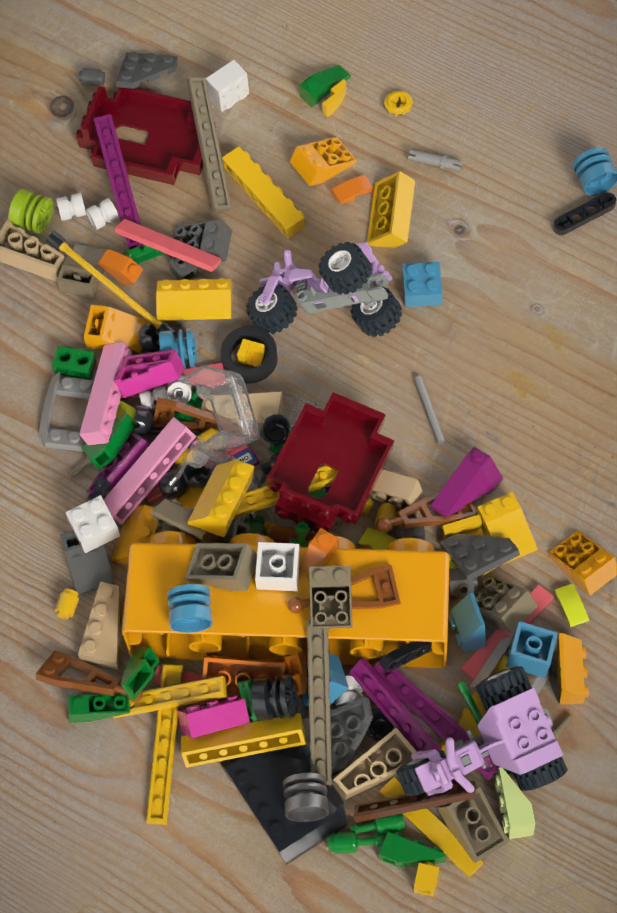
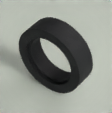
[221,326,278,384]

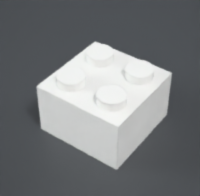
[206,60,249,113]
[65,495,120,553]
[255,542,300,591]

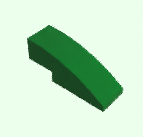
[121,646,160,700]

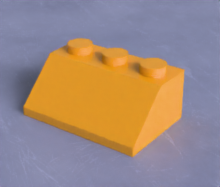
[111,505,163,566]
[556,633,588,705]

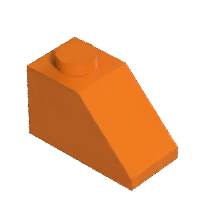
[97,249,144,286]
[300,528,339,574]

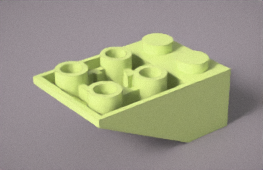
[495,767,535,839]

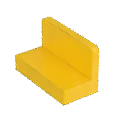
[442,515,485,539]

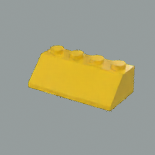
[367,171,415,248]
[156,278,233,321]
[187,460,255,537]

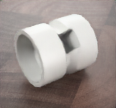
[56,192,86,221]
[85,198,119,230]
[167,375,191,404]
[139,385,168,413]
[336,676,362,708]

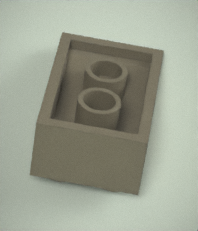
[185,543,257,591]
[437,787,509,863]

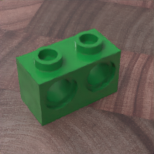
[52,346,96,380]

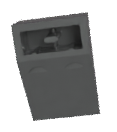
[169,219,232,262]
[60,531,115,595]

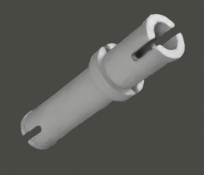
[408,149,463,172]

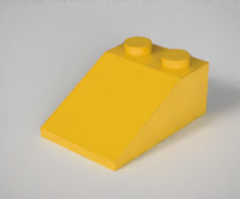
[477,492,538,565]

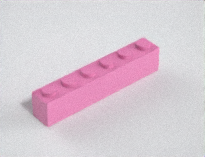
[79,342,132,446]
[104,417,196,525]

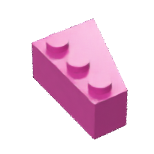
[115,349,184,398]
[177,695,250,738]

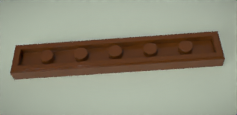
[354,781,477,823]

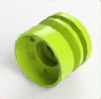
[8,189,53,234]

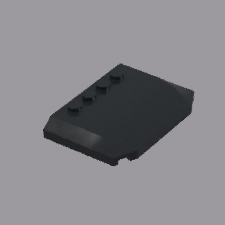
[220,745,347,865]

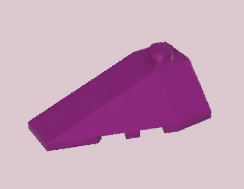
[86,431,150,494]
[430,447,503,517]

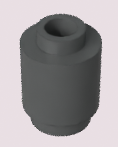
[78,67,105,87]

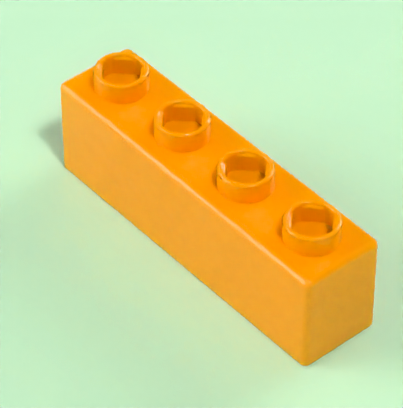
[122,531,450,668]

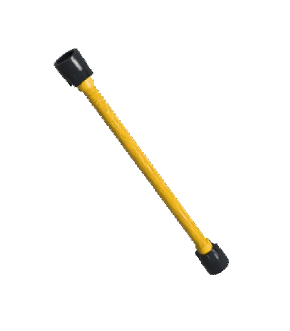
[46,231,177,335]

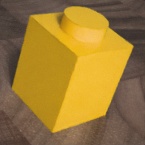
[414,862,440,897]

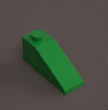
[299,65,351,107]

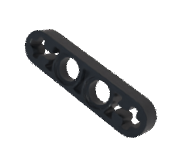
[553,193,616,235]
[379,641,432,672]

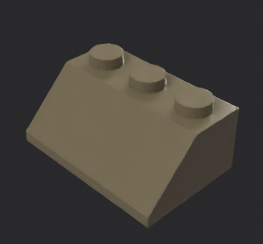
[150,499,216,543]

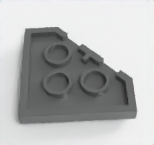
[116,52,178,89]
[440,533,520,581]
[330,697,373,776]

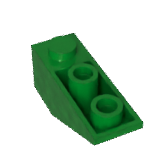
[81,412,136,471]
[68,694,130,723]
[379,832,446,868]

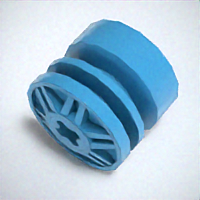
[573,147,617,196]
[159,328,197,368]
[167,584,213,633]

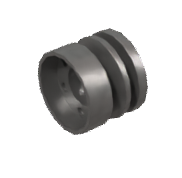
[283,773,329,822]

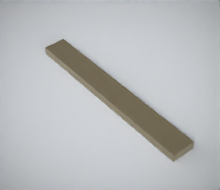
[187,77,232,212]
[307,620,332,785]

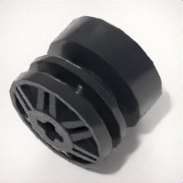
[251,675,298,720]

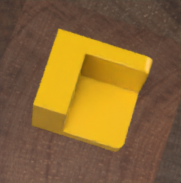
[237,339,266,368]

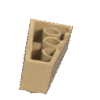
[0,219,65,282]
[201,392,283,433]
[371,470,426,518]
[78,582,122,671]
[332,728,417,800]

